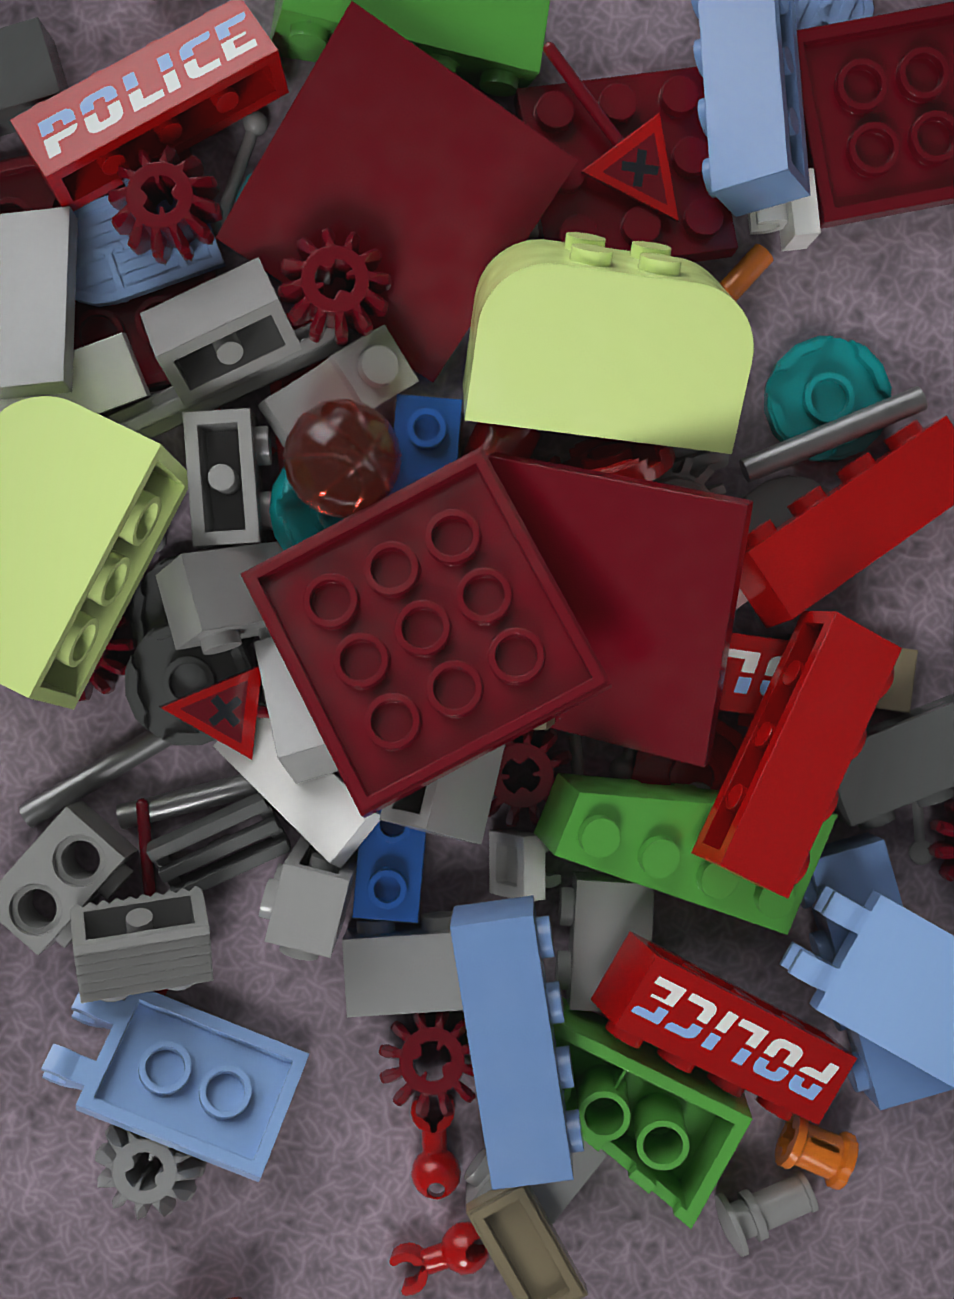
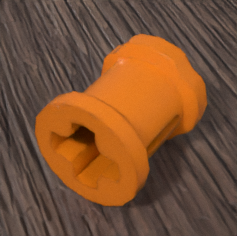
[775,1114,859,1190]

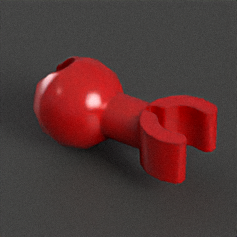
[411,1095,461,1200]
[389,1221,489,1296]

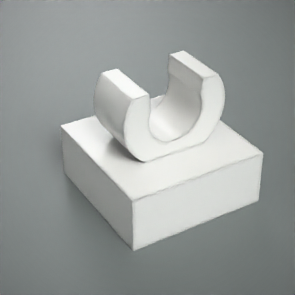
[748,168,821,251]
[489,829,561,901]

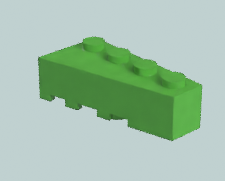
[270,0,550,97]
[534,773,838,935]
[553,997,753,1229]

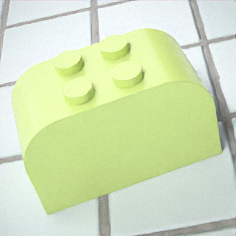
[463,232,754,454]
[0,396,188,710]

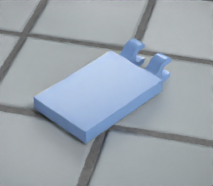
[779,885,954,1088]
[41,991,309,1182]

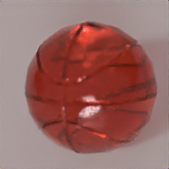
[283,398,402,518]

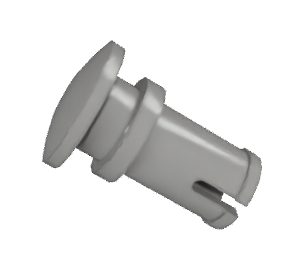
[714,1171,819,1257]

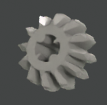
[95,1124,207,1220]

